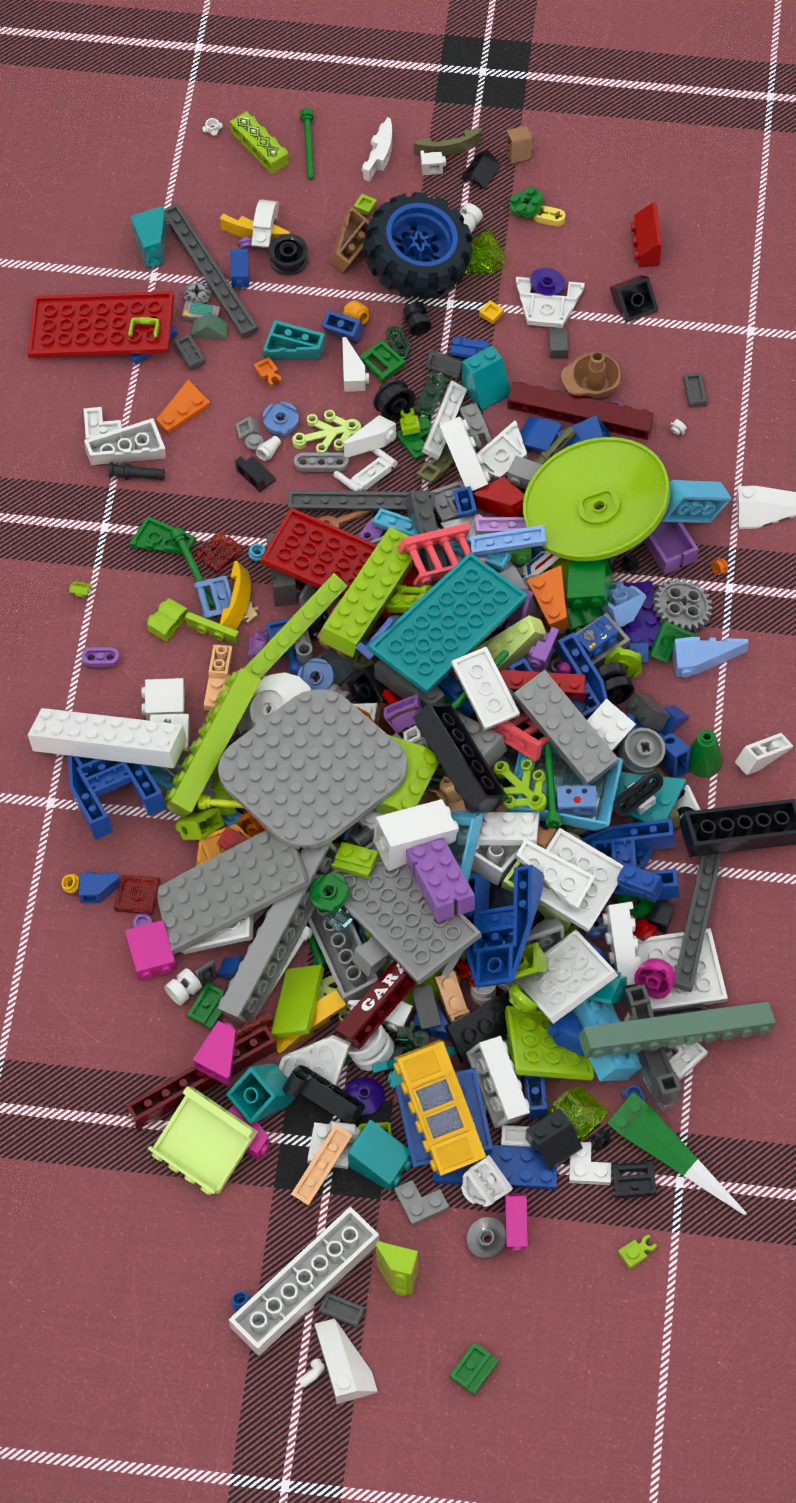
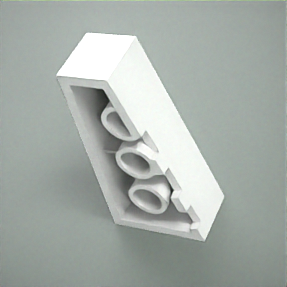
[440,417,491,492]
[602,902,641,987]

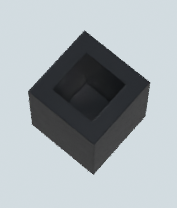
[648,899,675,934]

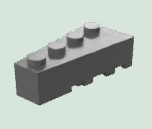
[266,533,300,607]
[374,659,444,707]

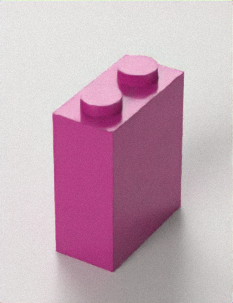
[125,920,176,980]

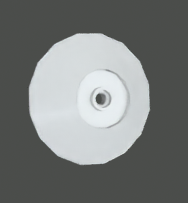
[238,673,311,734]

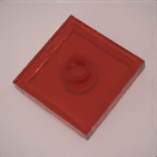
[114,874,161,915]

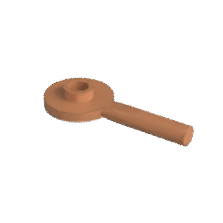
[318,511,370,528]

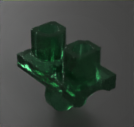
[397,1021,429,1052]

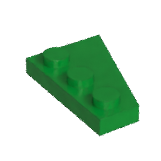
[129,516,196,554]

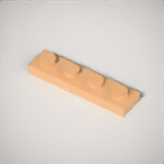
[291,1124,353,1206]

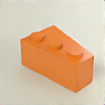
[527,565,569,632]

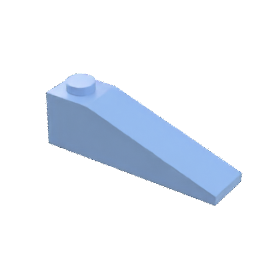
[600,581,646,627]
[672,637,749,678]

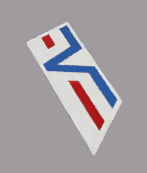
[522,551,560,578]

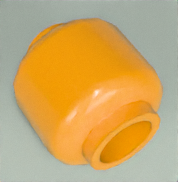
[343,300,369,324]

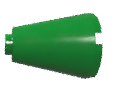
[689,730,723,777]

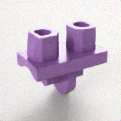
[247,629,268,661]

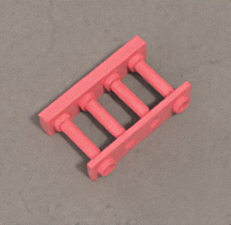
[397,523,486,586]
[477,702,549,762]

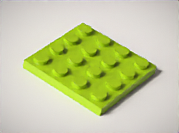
[505,1006,594,1080]

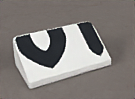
[676,785,701,819]

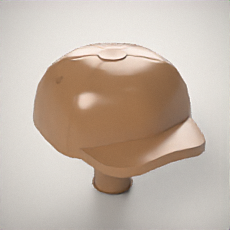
[561,351,621,399]

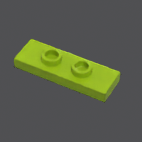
[185,612,240,645]

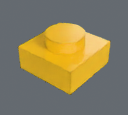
[479,300,504,324]

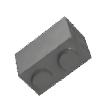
[626,691,670,731]

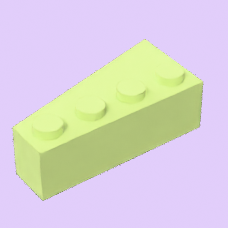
[471,615,546,670]

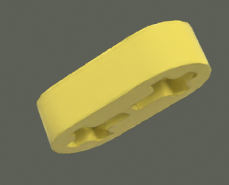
[533,205,565,227]

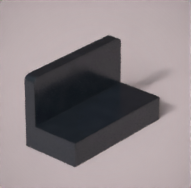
[461,150,500,189]
[235,456,275,492]

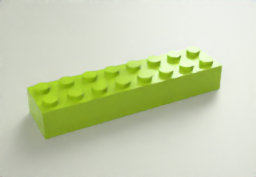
[319,526,421,658]
[163,668,261,818]

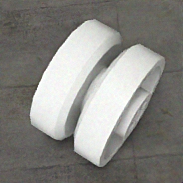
[348,1025,395,1071]

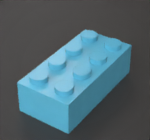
[661,480,732,523]
[568,999,642,1082]

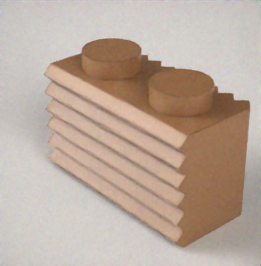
[507,125,534,164]

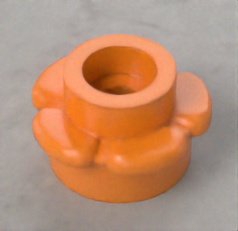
[711,558,728,575]

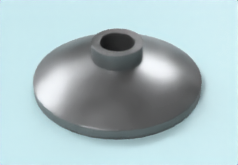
[467,1217,506,1258]

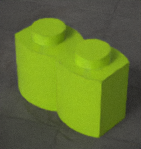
[147,598,188,641]

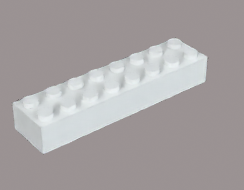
[28,708,187,768]
[229,1207,380,1356]

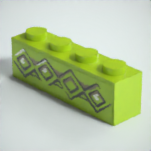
[230,111,289,174]

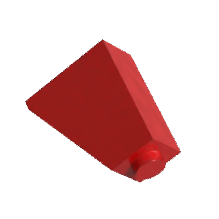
[473,476,525,517]

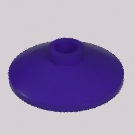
[530,268,565,296]
[345,1077,385,1116]

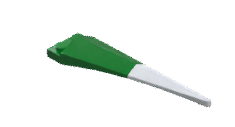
[607,1092,747,1215]

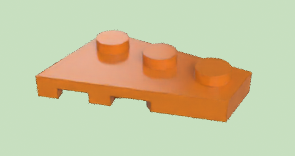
[156,380,210,435]

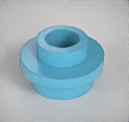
[248,543,266,562]

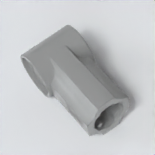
[294,629,313,665]

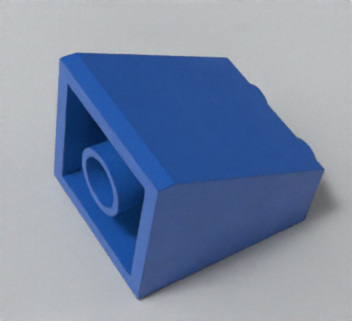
[557,415,611,450]

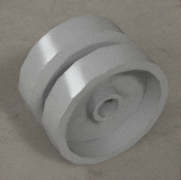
[617,728,665,775]

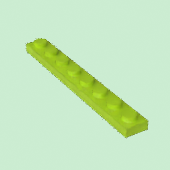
[244,573,347,678]

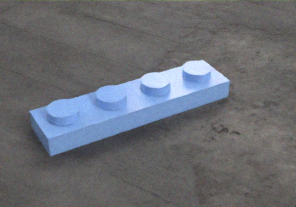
[470,525,547,556]

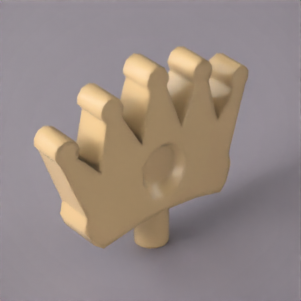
[242,601,259,624]

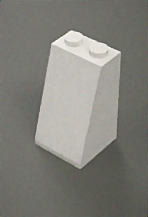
[373,799,459,871]

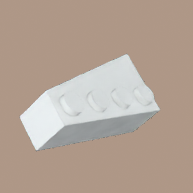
[84,418,166,465]

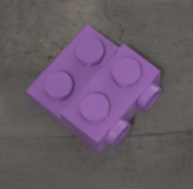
[527,627,559,672]

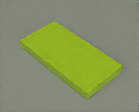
[271,964,324,1038]

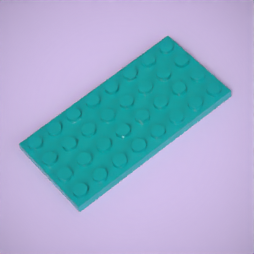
[369,552,528,694]

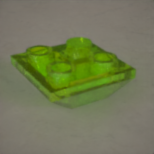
[465,229,505,274]
[551,1085,609,1140]

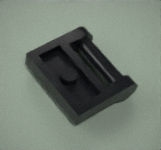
[611,1160,657,1199]

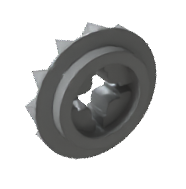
[183,280,211,304]

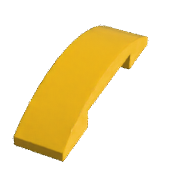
[220,561,251,630]

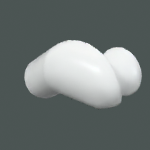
[298,1358,325,1388]

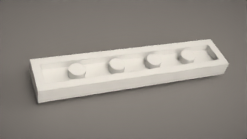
[421,380,467,460]

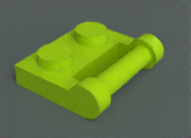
[386,585,432,613]

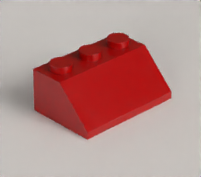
[631,202,662,267]

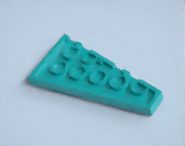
[559,766,687,822]

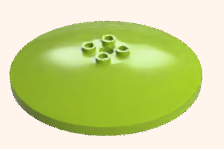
[523,437,670,561]

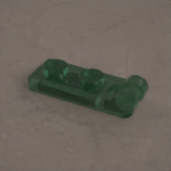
[414,371,448,419]

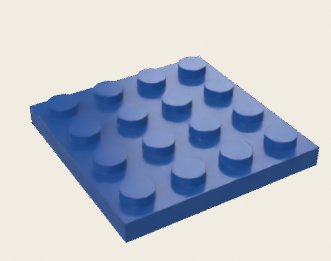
[395,1067,493,1167]

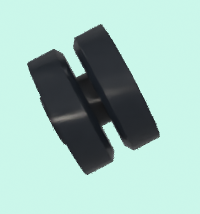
[597,662,635,705]

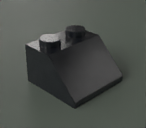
[610,275,658,322]
[525,1108,583,1170]

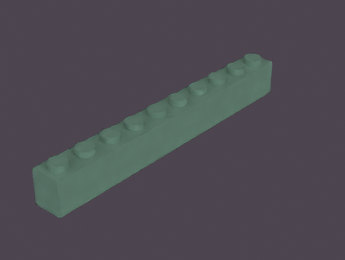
[578,1002,776,1059]

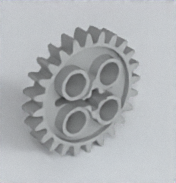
[652,578,713,632]

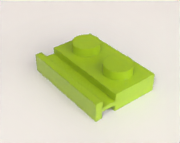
[331,842,380,879]

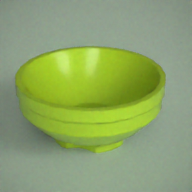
[509,982,539,1013]

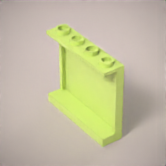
[148,1086,258,1195]

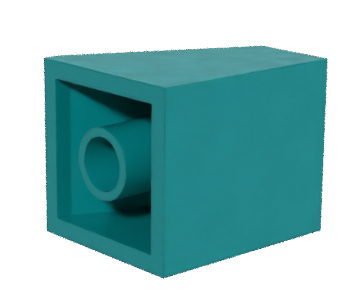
[130,206,167,269]
[462,346,511,411]
[226,1063,295,1124]
[348,1120,412,1191]

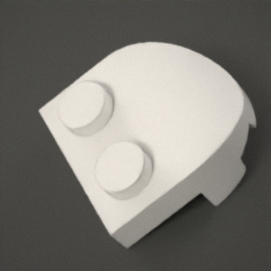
[461,1155,513,1207]

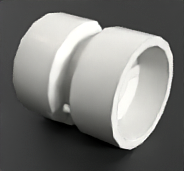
[459,203,483,233]
[164,968,202,1006]
[470,977,497,1005]

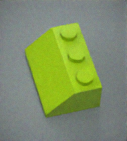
[376,1241,418,1296]

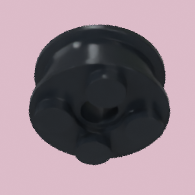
[269,234,308,275]
[373,380,416,421]

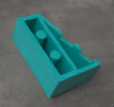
[263,320,327,360]

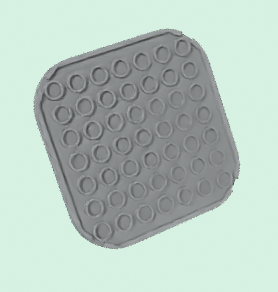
[218,689,407,849]

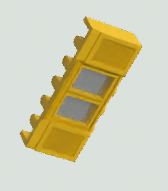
[393,1040,486,1175]

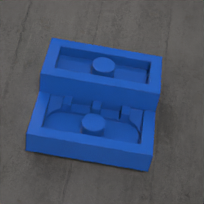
[520,417,562,453]

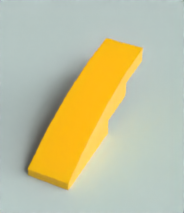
[220,214,290,244]
[275,989,347,1055]

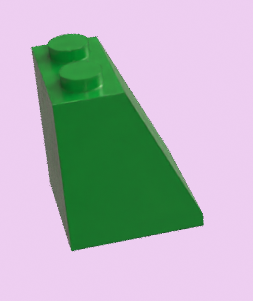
[567,559,614,609]

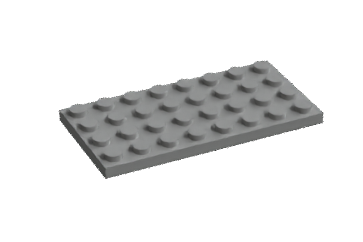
[155,830,309,955]
[328,841,482,985]

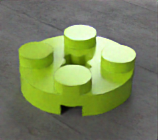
[604,647,642,679]

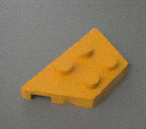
[196,824,251,866]

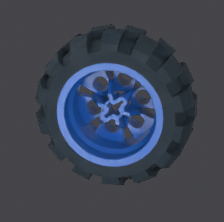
[363,192,473,300]

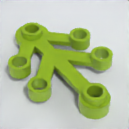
[494,759,547,811]

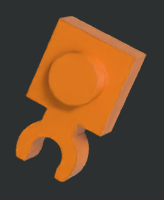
[253,357,282,388]

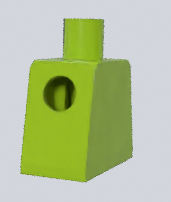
[175,807,224,840]

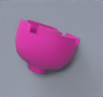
[634,958,676,999]

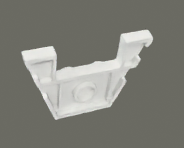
[516,277,585,328]

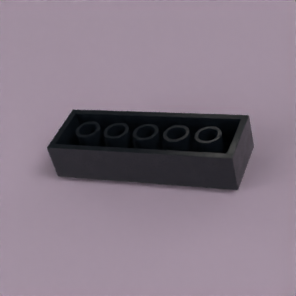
[413,703,508,813]
[679,799,796,857]

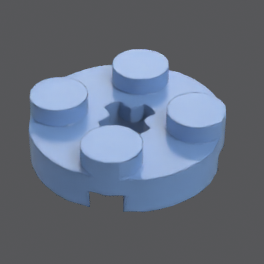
[263,402,299,437]
[297,658,336,690]

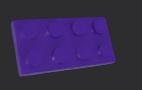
[623,581,661,650]

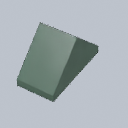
[191,312,228,340]

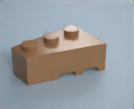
[329,206,369,272]

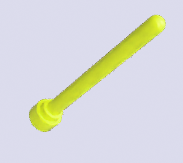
[198,794,243,810]

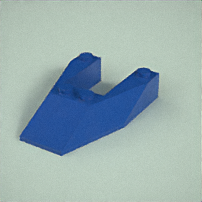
[507,632,608,720]
[68,755,167,840]
[581,818,680,900]
[463,865,543,988]

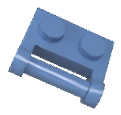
[193,576,232,619]

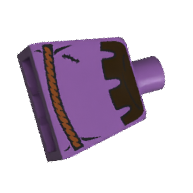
[384,694,423,739]

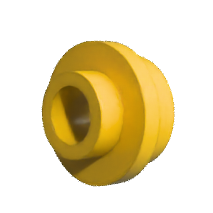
[61,874,80,894]

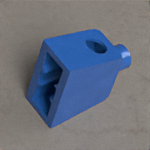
[658,733,691,778]

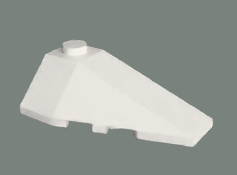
[736,486,796,529]
[314,1318,378,1404]

